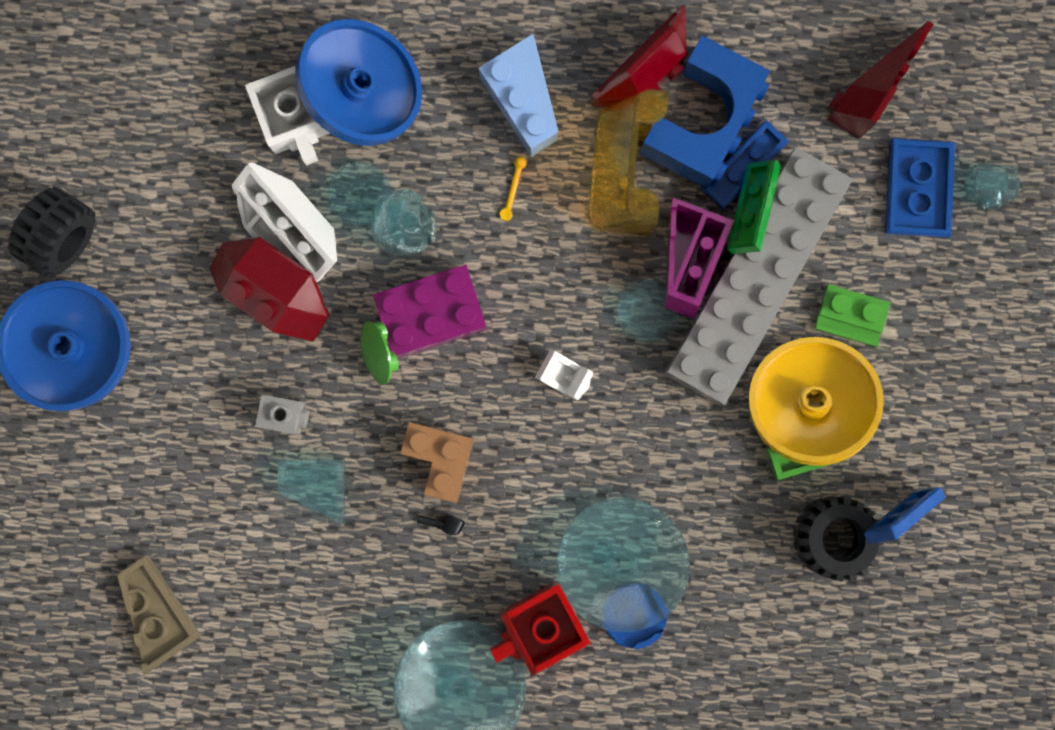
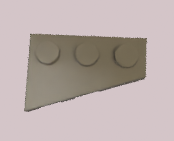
[117,555,202,676]

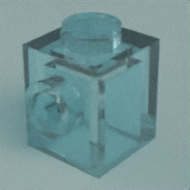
[965,163,1020,209]

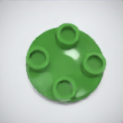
[360,321,399,385]

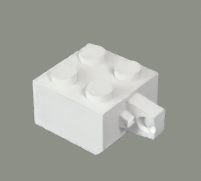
[245,66,330,166]

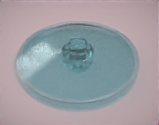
[557,498,690,632]
[393,620,526,730]

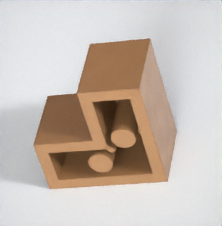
[400,422,474,503]

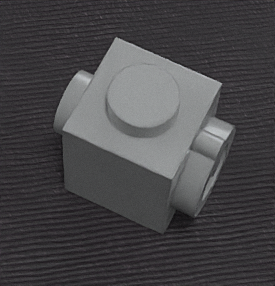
[255,394,309,434]

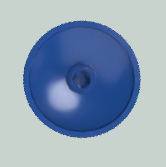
[295,19,422,146]
[0,280,131,411]

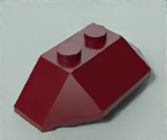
[590,5,686,108]
[209,237,330,342]

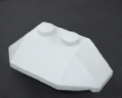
[232,163,337,282]

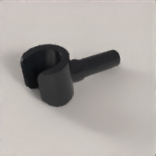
[417,514,465,535]

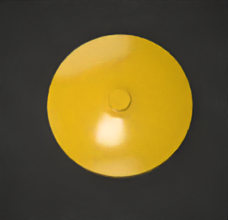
[749,337,884,466]

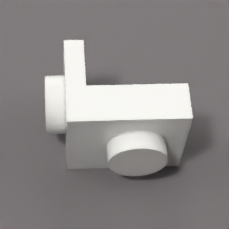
[535,350,593,400]

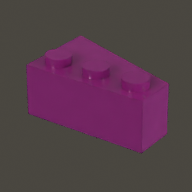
[664,198,734,319]

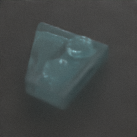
[278,460,345,523]

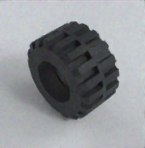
[8,187,96,277]
[793,496,884,582]

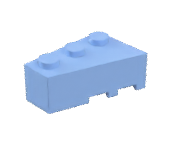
[479,34,559,157]

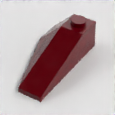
[827,21,933,139]

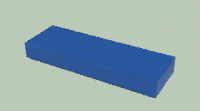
[700,120,789,211]
[864,487,946,544]

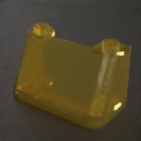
[588,90,669,237]

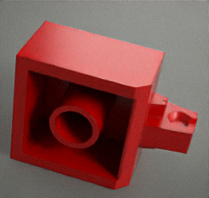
[489,581,591,675]

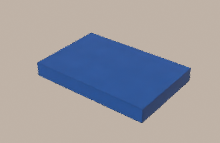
[885,138,955,238]

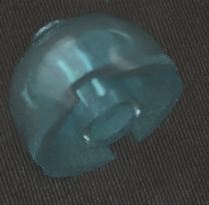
[370,190,437,256]

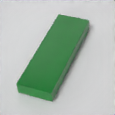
[727,160,781,254]

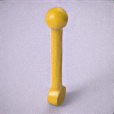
[500,157,527,221]

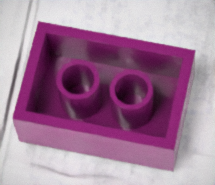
[373,265,487,359]

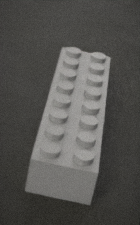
[664,147,853,406]

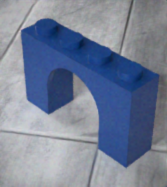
[639,35,770,189]

